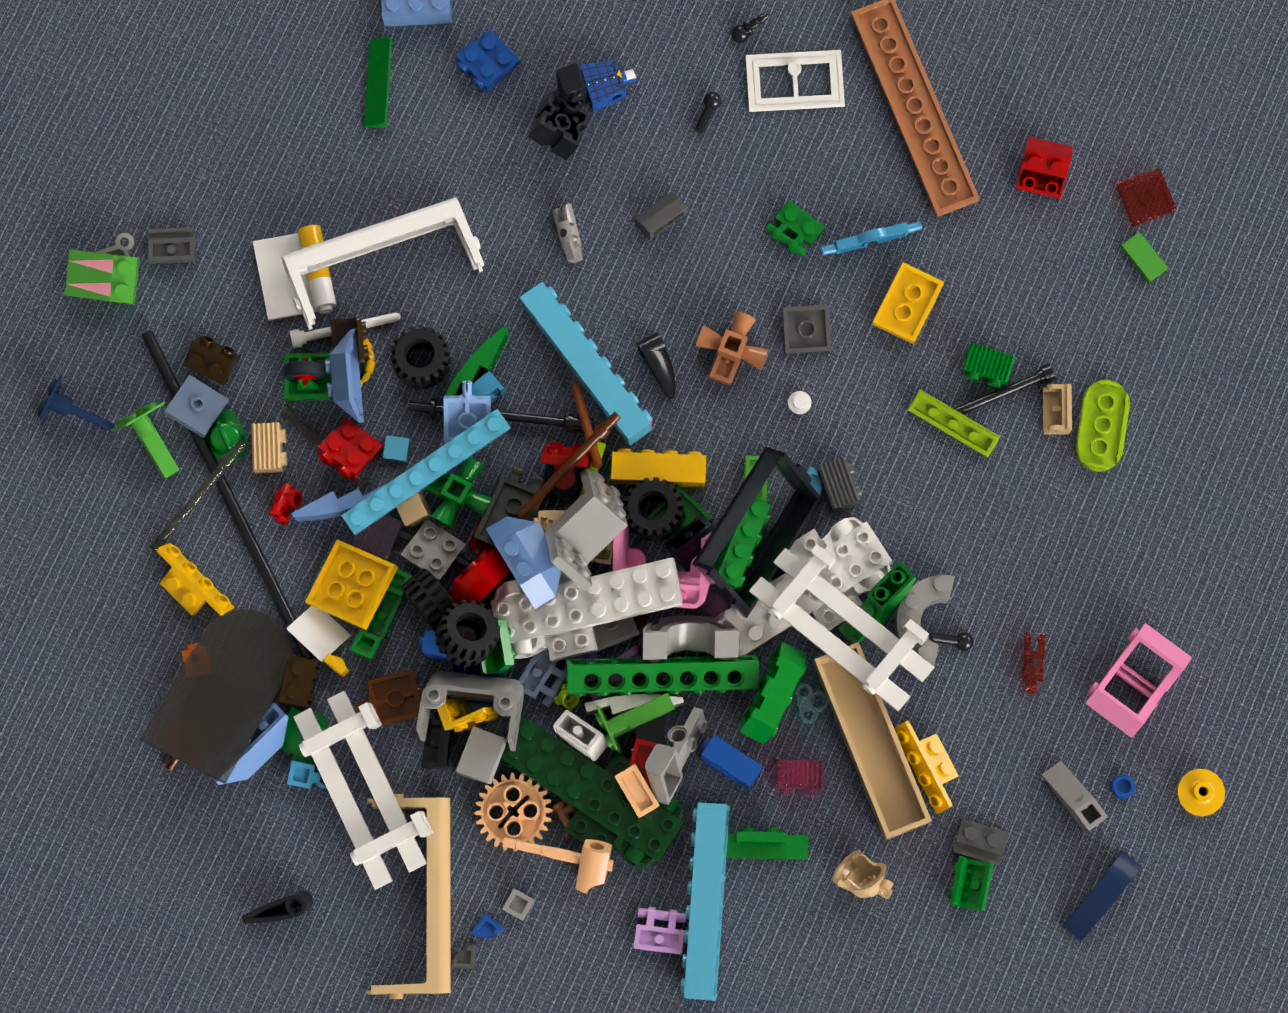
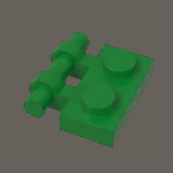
[765,200,825,257]

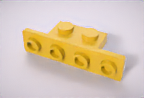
[157,543,235,616]
[894,720,958,814]

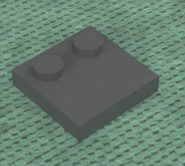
[782,305,832,354]

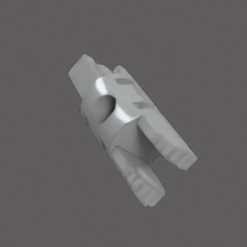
[552,203,583,263]

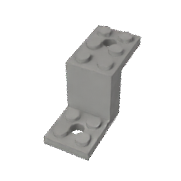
[545,467,628,591]

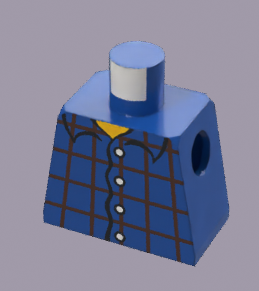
[580,60,636,112]

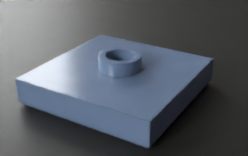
[164,375,229,438]

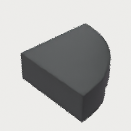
[451,945,477,970]

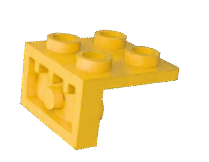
[437,699,499,732]

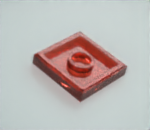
[1116,168,1177,227]

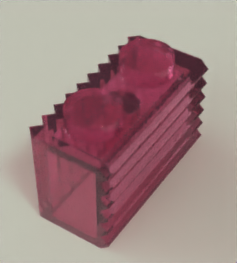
[774,759,824,796]

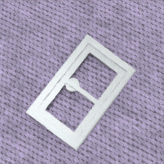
[746,50,845,112]

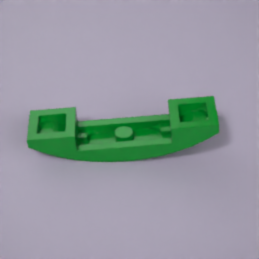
[350,569,412,660]

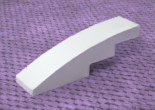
[584,694,684,717]

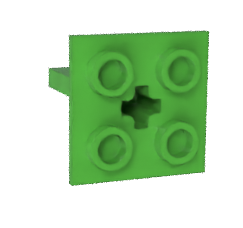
[111,401,179,479]
[595,693,676,755]

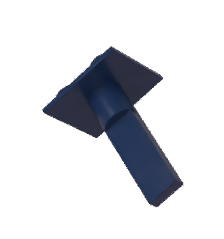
[37,375,114,432]

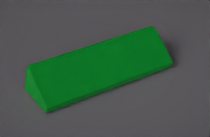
[364,37,392,128]

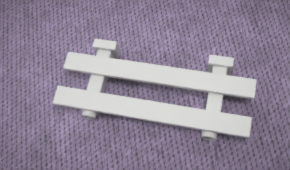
[749,544,934,712]
[294,691,434,890]

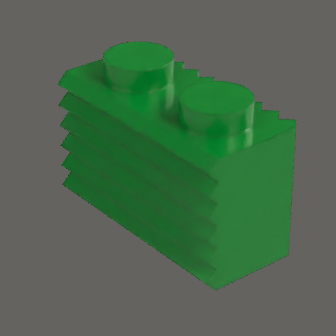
[961,343,1015,388]

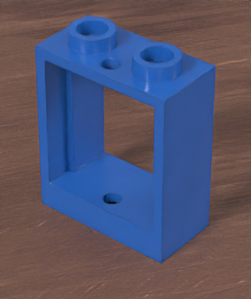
[700,735,763,792]

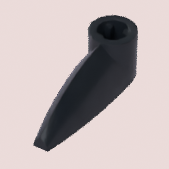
[636,332,675,400]
[242,890,313,924]

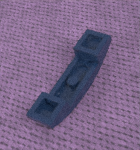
[1062,851,1141,941]

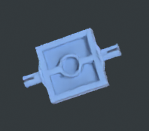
[443,380,491,458]

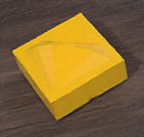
[323,653,349,677]

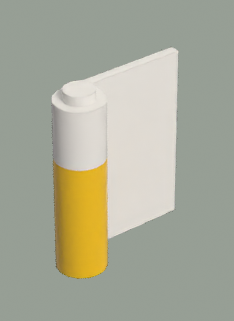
[253,225,336,321]

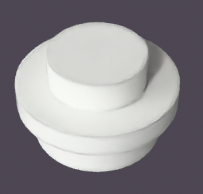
[788,391,811,415]

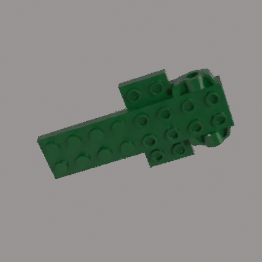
[500,717,684,869]

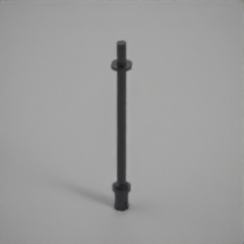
[408,398,595,432]

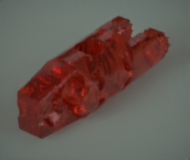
[1022,633,1046,694]

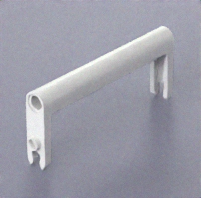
[281,197,484,330]

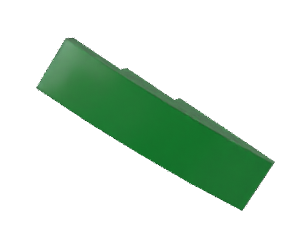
[443,326,509,398]

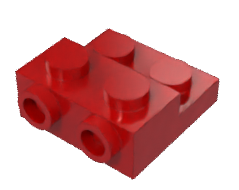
[317,418,383,481]

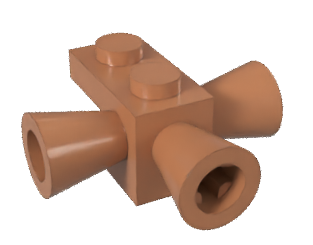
[696,311,769,386]

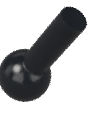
[695,92,722,134]
[929,632,974,651]

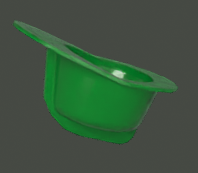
[205,409,248,462]

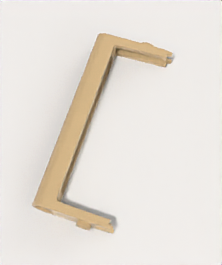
[367,794,451,999]

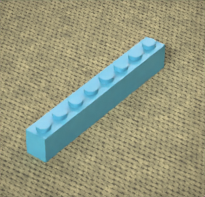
[520,282,653,446]
[681,803,730,1001]

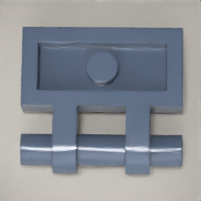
[518,650,566,708]

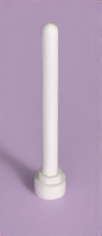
[290,313,401,349]

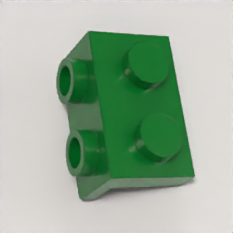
[474,619,515,674]
[949,856,994,912]

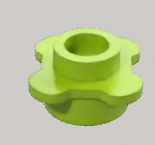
[554,684,580,710]

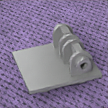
[400,519,466,581]

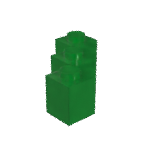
[739,641,807,744]

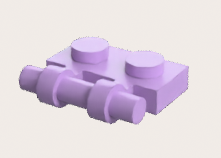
[634,906,686,955]

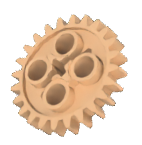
[475,773,553,852]

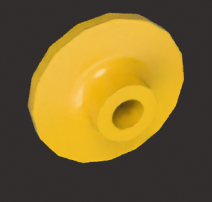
[1177,769,1225,817]

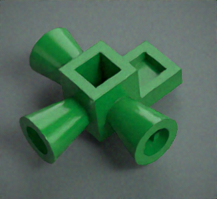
[424,457,492,528]

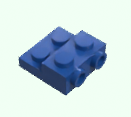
[456,29,521,93]

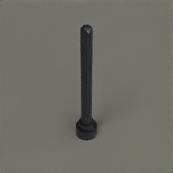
[953,363,1056,414]

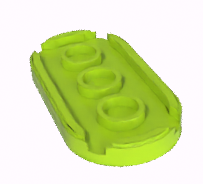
[1075,380,1130,472]

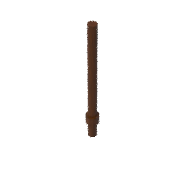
[516,411,621,519]

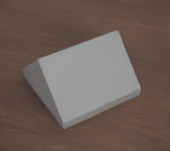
[456,726,508,785]

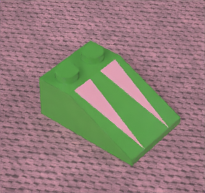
[65,249,140,304]

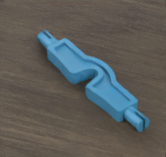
[820,221,922,256]

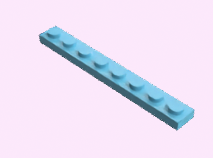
[341,409,511,536]

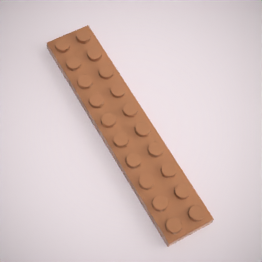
[851,0,980,217]

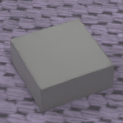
[502,888,535,921]

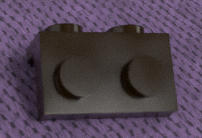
[183,336,241,385]
[277,655,319,709]

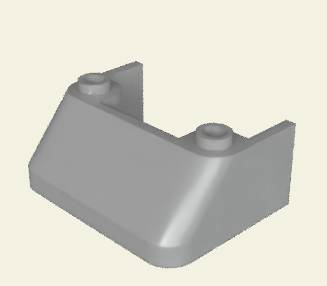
[416,671,524,751]

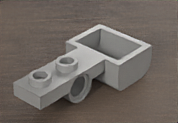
[645,707,707,805]

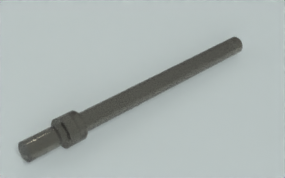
[149,439,247,553]

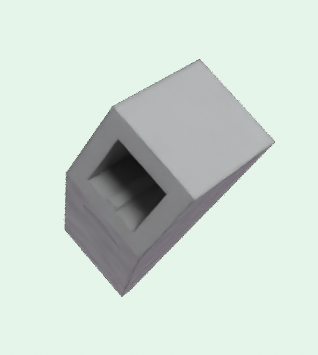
[1042,761,1108,833]

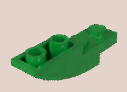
[838,561,916,645]

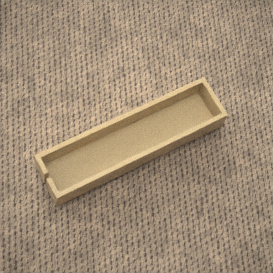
[813,642,932,840]

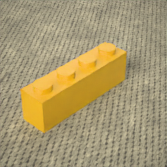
[611,448,706,488]

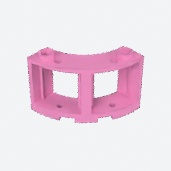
[1085,623,1192,738]

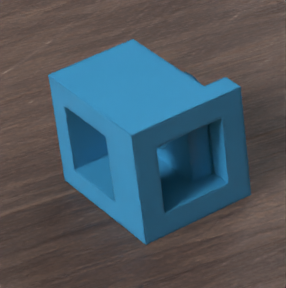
[472,371,505,403]

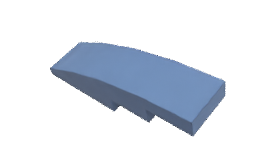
[292,485,384,522]

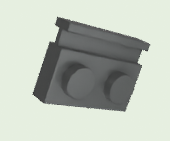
[148,227,196,264]
[952,818,1009,867]

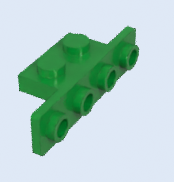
[726,827,808,860]

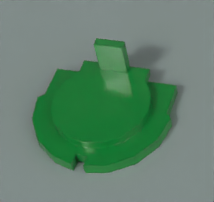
[282,706,329,763]

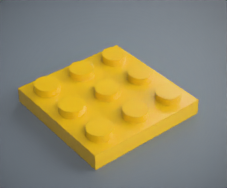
[305,539,398,630]

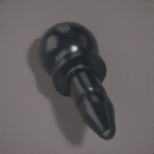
[731,12,770,43]

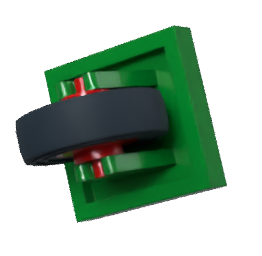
[284,353,332,401]

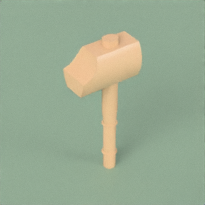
[503,837,614,894]

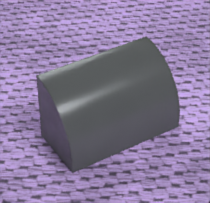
[634,192,687,240]

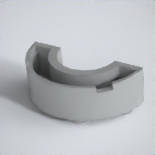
[894,575,955,666]
[643,615,739,662]

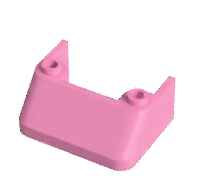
[612,524,715,609]

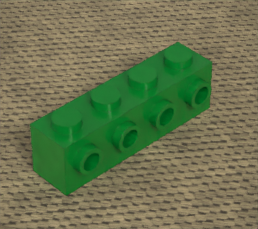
[710,497,771,590]

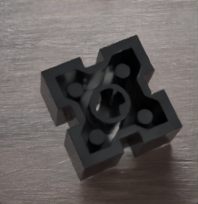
[527,91,592,160]

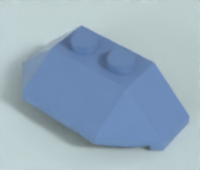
[325,329,364,423]
[486,516,561,610]
[205,703,288,785]

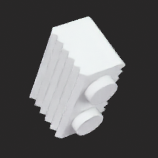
[553,710,608,762]

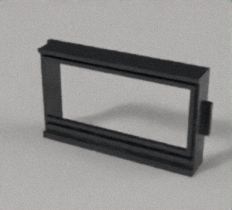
[692,447,821,618]

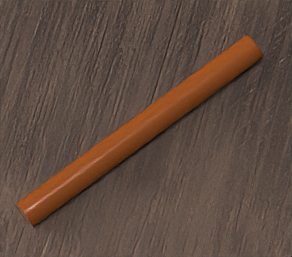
[570,382,602,468]

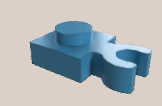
[287,760,327,789]

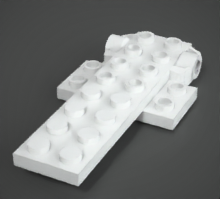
[715,517,892,655]
[491,557,683,662]

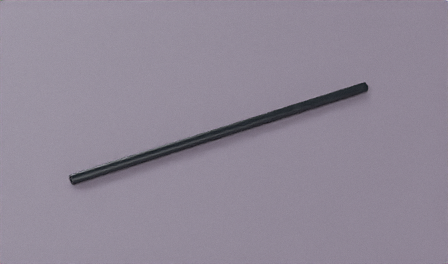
[142,330,315,660]

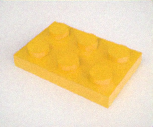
[872,262,944,344]

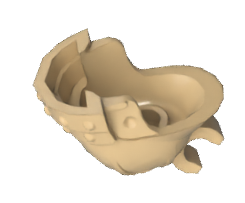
[832,849,894,899]

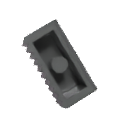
[817,457,862,513]

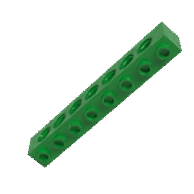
[566,655,759,697]

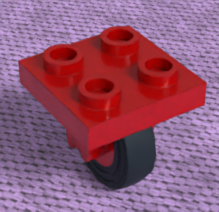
[541,442,591,498]

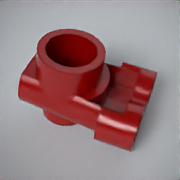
[268,483,302,525]

